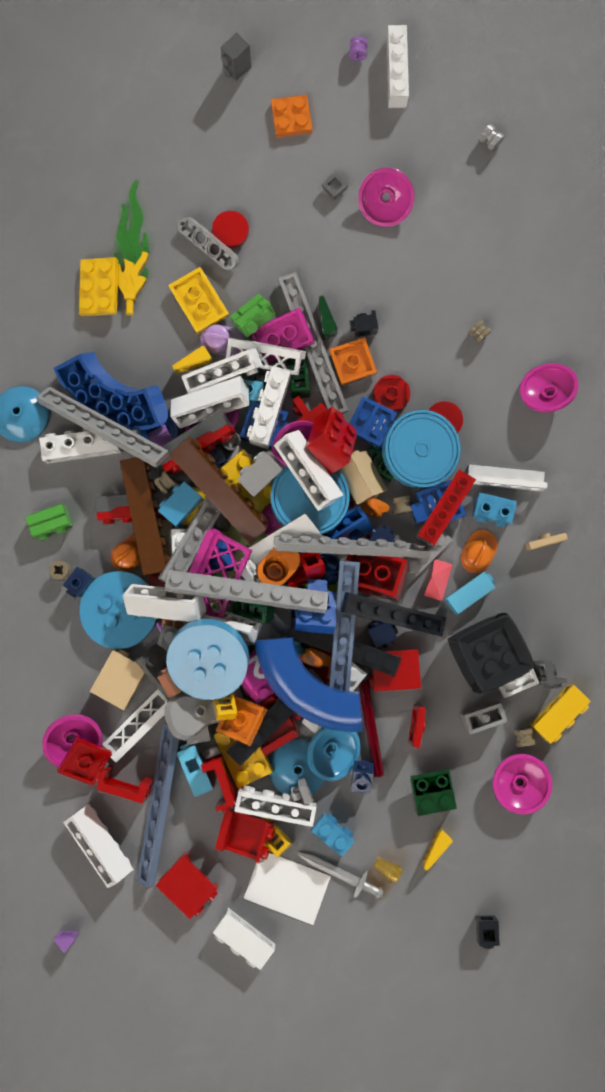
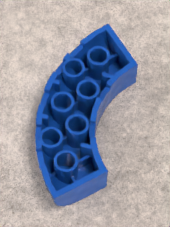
[53,352,168,430]
[255,637,363,732]

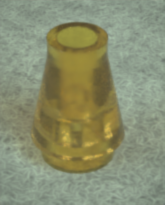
[373,857,403,884]

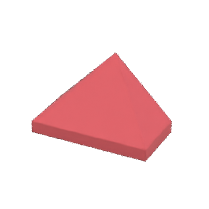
[423,559,453,601]

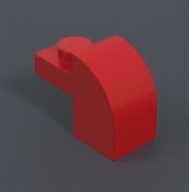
[292,396,327,423]
[287,552,325,588]

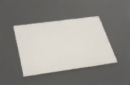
[242,514,323,569]
[243,853,331,925]

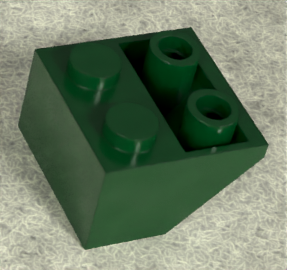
[410,769,457,816]

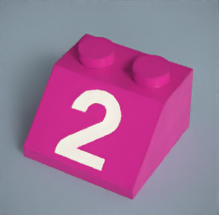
[241,651,275,704]

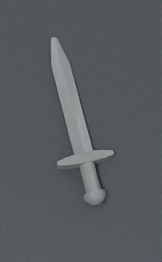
[298,852,383,898]

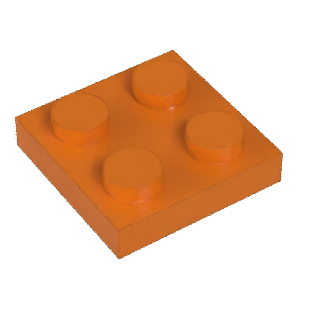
[271,94,312,138]
[329,337,377,386]
[216,695,267,746]

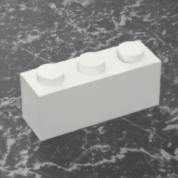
[213,908,275,970]

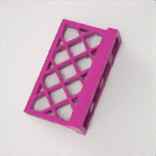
[189,529,253,619]

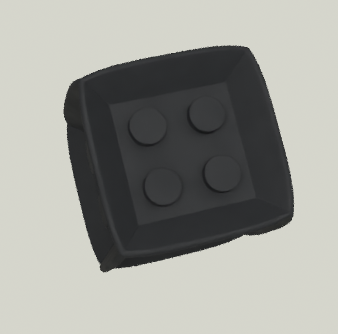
[447,612,535,694]

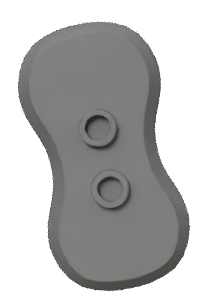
[164,686,245,740]

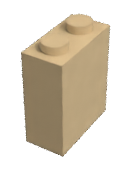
[339,450,388,505]
[90,649,146,710]

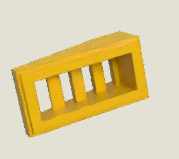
[172,346,213,374]
[213,693,237,721]
[261,817,293,858]
[422,827,453,871]

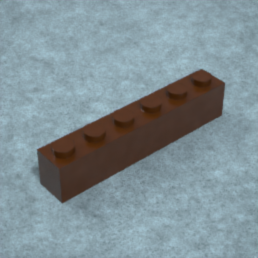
[169,436,268,544]
[120,457,170,576]

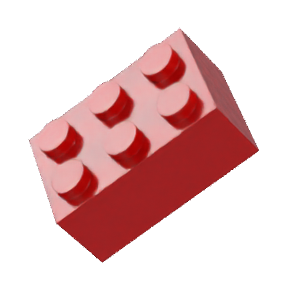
[306,406,357,474]
[346,555,409,602]

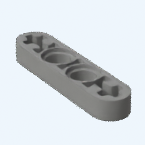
[178,217,239,270]

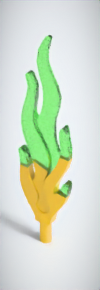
[114,180,149,316]

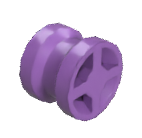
[349,36,368,61]

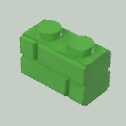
[230,293,276,338]
[25,503,73,541]

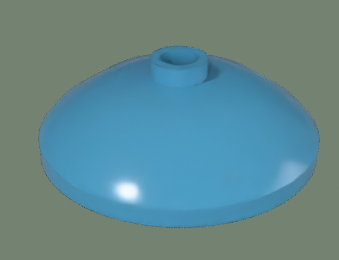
[0,386,50,443]
[307,727,360,781]
[269,738,324,794]

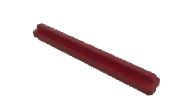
[359,680,384,777]

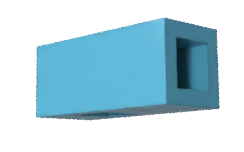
[444,572,496,615]
[177,743,215,797]

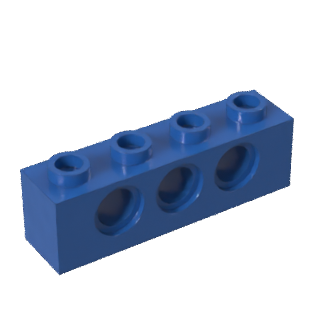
[321,504,374,555]

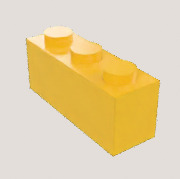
[529,684,591,744]

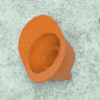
[461,529,498,573]
[111,534,141,573]
[257,548,300,586]

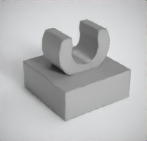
[290,776,312,805]

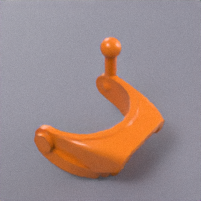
[353,498,390,517]
[299,647,332,680]

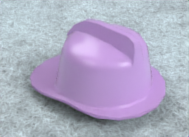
[200,325,245,356]

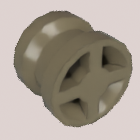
[468,319,492,344]
[153,470,178,494]
[392,496,412,515]
[49,560,72,580]
[514,728,536,747]

